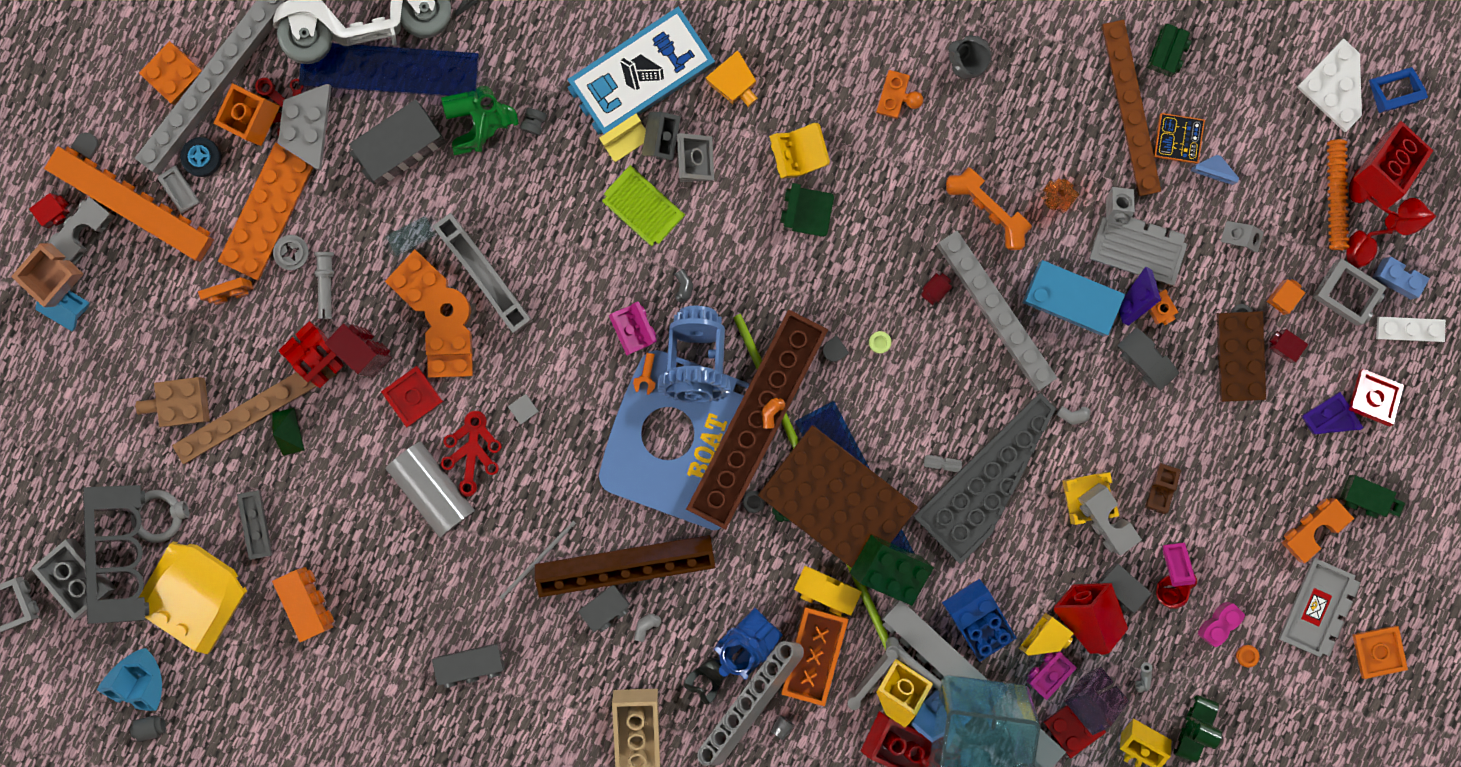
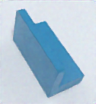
[35,290,90,331]

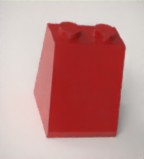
[1054,583,1128,655]

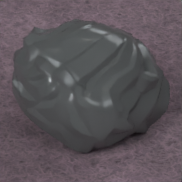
[948,35,992,79]

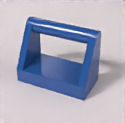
[1369,67,1428,113]

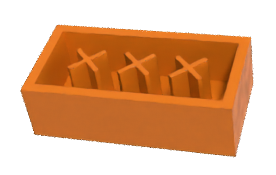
[781,605,849,706]

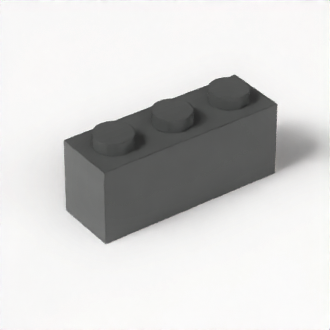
[432,643,505,688]

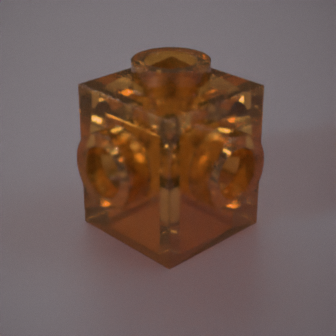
[1042,178,1080,214]

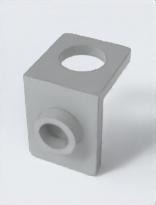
[1221,221,1264,252]

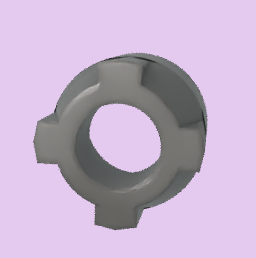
[771,715,795,740]

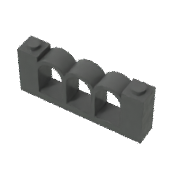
[83,485,149,624]

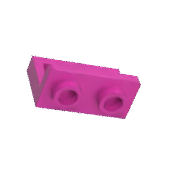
[608,302,657,355]
[1026,651,1077,700]

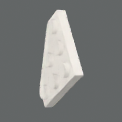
[1297,39,1362,132]

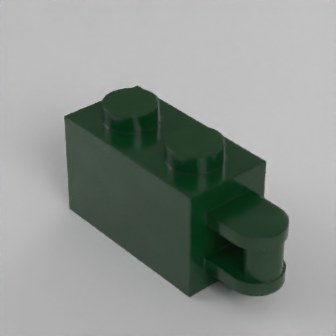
[1339,475,1406,519]

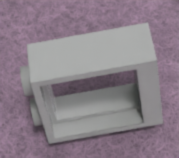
[1312,258,1387,326]
[0,577,39,633]

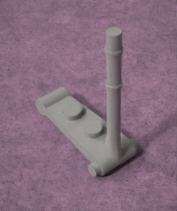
[847,637,972,713]

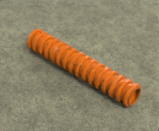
[1327,139,1349,250]

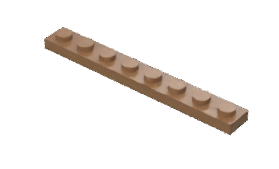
[172,365,338,464]

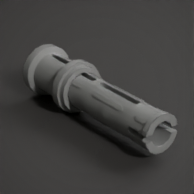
[314,252,334,319]

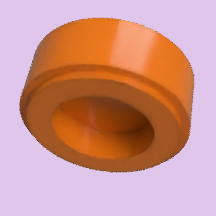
[1236,645,1260,668]

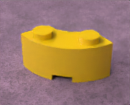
[794,566,862,616]

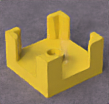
[1062,472,1119,525]

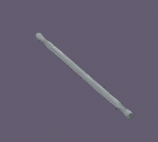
[499,521,576,600]

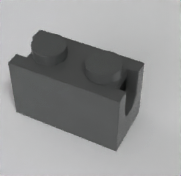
[641,112,681,160]
[1097,562,1152,613]
[578,585,631,633]

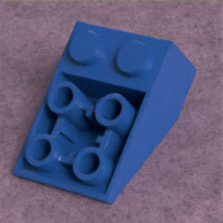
[942,579,1017,662]

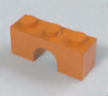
[1281,498,1354,563]

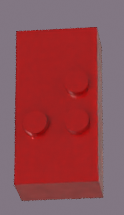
[1353,121,1434,210]

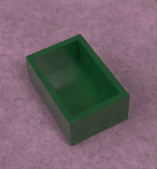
[849,534,934,606]

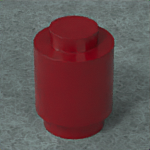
[920,273,952,306]

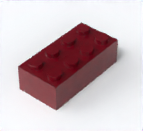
[325,323,392,377]

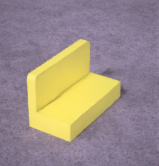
[599,114,646,162]

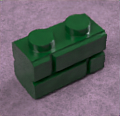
[1146,23,1192,77]

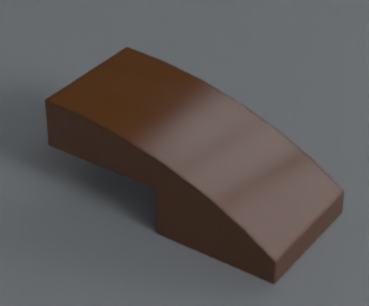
[1145,463,1181,515]

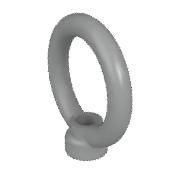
[131,490,190,543]

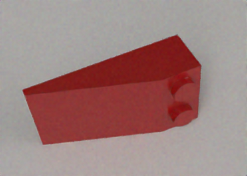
[860,711,962,767]

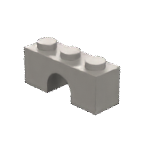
[49,197,116,265]
[1078,483,1142,556]

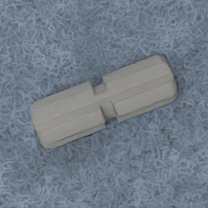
[924,455,962,472]

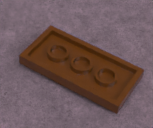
[1216,311,1266,402]

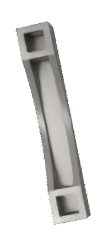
[433,213,533,334]

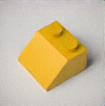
[1019,613,1074,656]
[876,659,933,728]

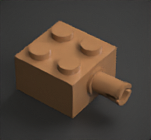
[135,377,210,427]

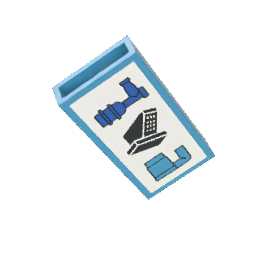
[567,6,715,135]

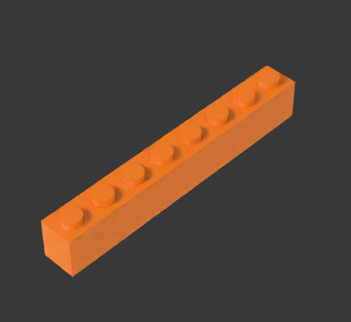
[44,146,214,262]

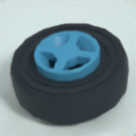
[180,137,222,177]

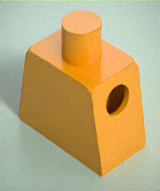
[706,50,758,107]

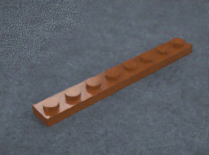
[1102,20,1161,197]

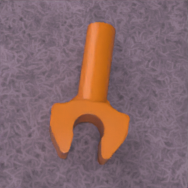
[633,353,656,395]

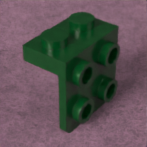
[780,183,834,237]

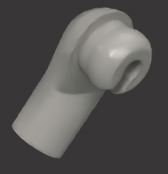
[634,614,661,642]
[1135,662,1152,693]

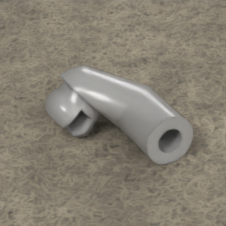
[1056,406,1091,425]

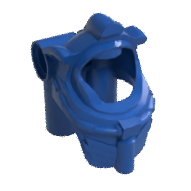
[714,607,783,680]

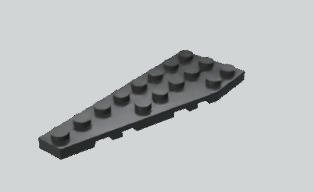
[913,392,1056,565]

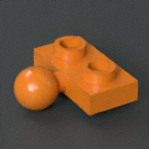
[876,70,923,119]

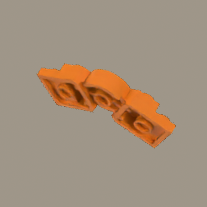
[385,249,473,378]

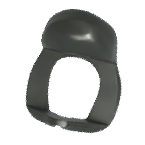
[684,658,726,704]

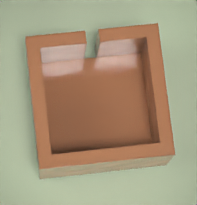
[11,243,83,307]

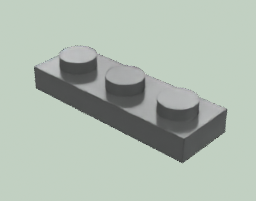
[237,490,273,560]

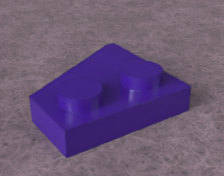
[1119,267,1161,326]
[1301,392,1364,434]

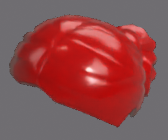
[1156,574,1197,609]

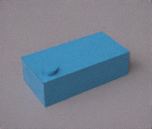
[1022,260,1125,337]

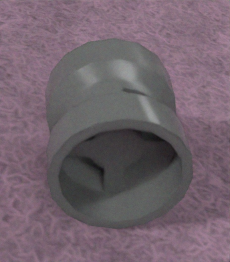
[519,107,547,136]

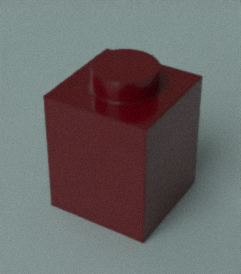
[1269,329,1308,363]

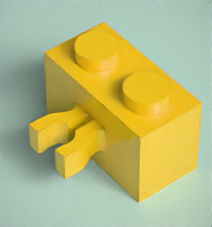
[1120,718,1172,767]

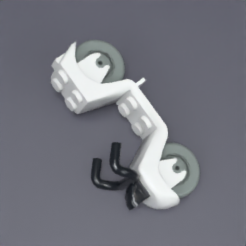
[273,0,452,64]

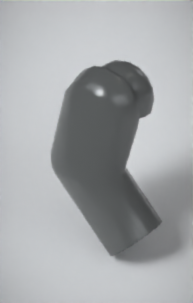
[674,269,694,303]

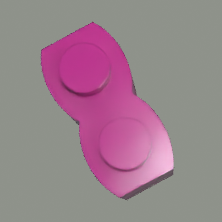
[1198,602,1245,647]

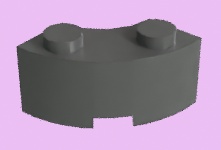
[1117,327,1179,391]

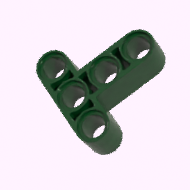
[1173,695,1222,763]

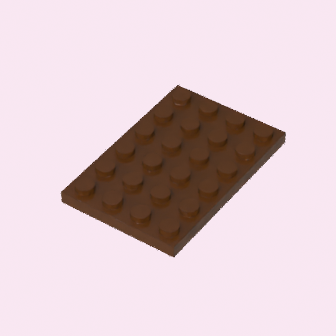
[758,425,918,568]

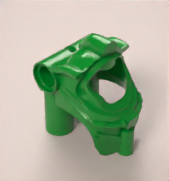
[441,86,519,156]

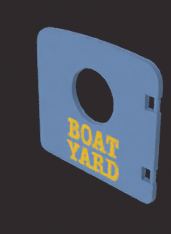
[599,350,750,530]

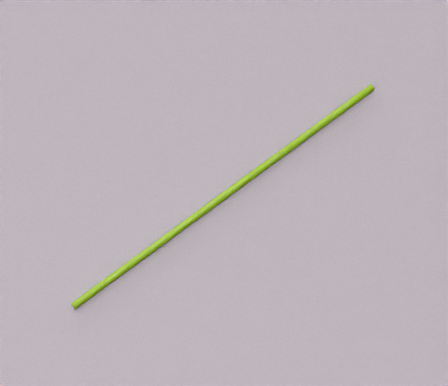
[733,314,889,650]

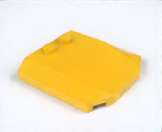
[138,541,247,654]

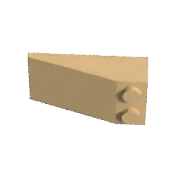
[612,689,660,767]

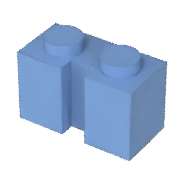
[1372,257,1430,300]

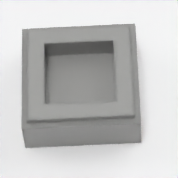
[508,394,539,425]

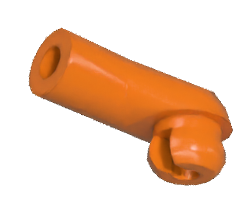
[762,398,785,429]

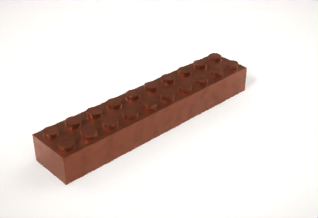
[686,309,828,530]

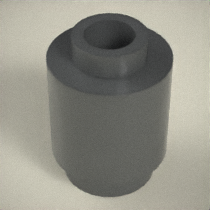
[130,715,166,742]

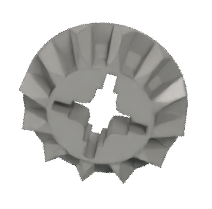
[273,235,309,270]

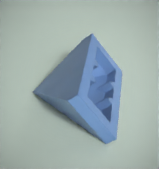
[1191,155,1239,185]

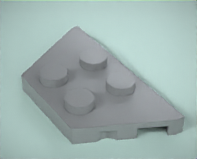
[278,84,332,170]

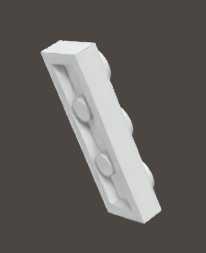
[1376,317,1446,342]

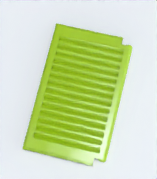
[602,165,685,246]

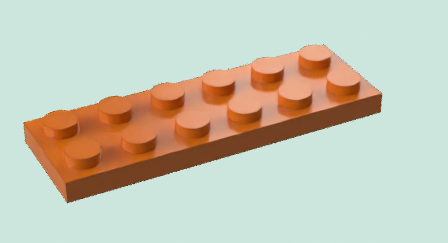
[218,142,314,281]

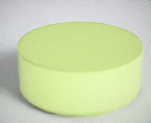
[869,331,891,354]

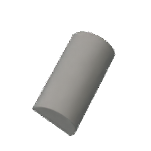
[385,441,475,538]

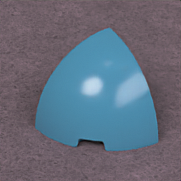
[97,648,162,711]

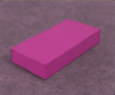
[1163,543,1196,587]

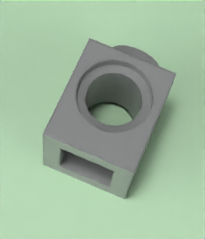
[1106,187,1135,224]

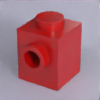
[29,193,70,229]

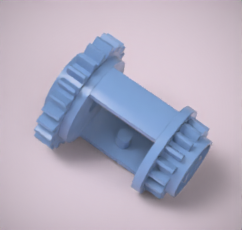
[657,306,731,403]

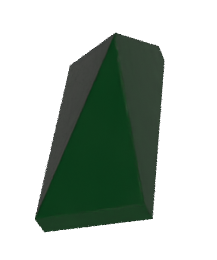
[272,408,305,456]

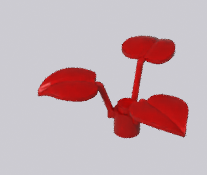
[1346,166,1436,269]

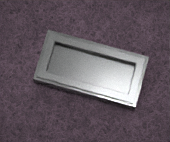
[157,165,200,214]

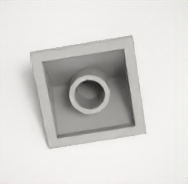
[677,133,714,182]

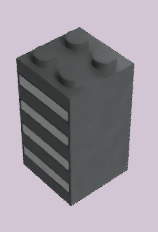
[349,99,447,187]

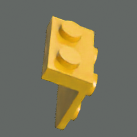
[769,123,830,179]

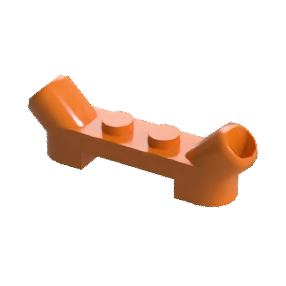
[946,167,1032,250]

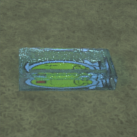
[386,216,436,256]

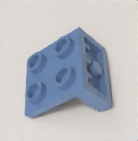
[911,689,973,753]

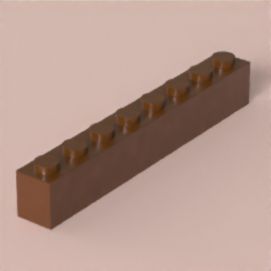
[535,535,716,598]

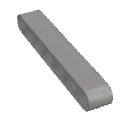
[697,641,804,766]

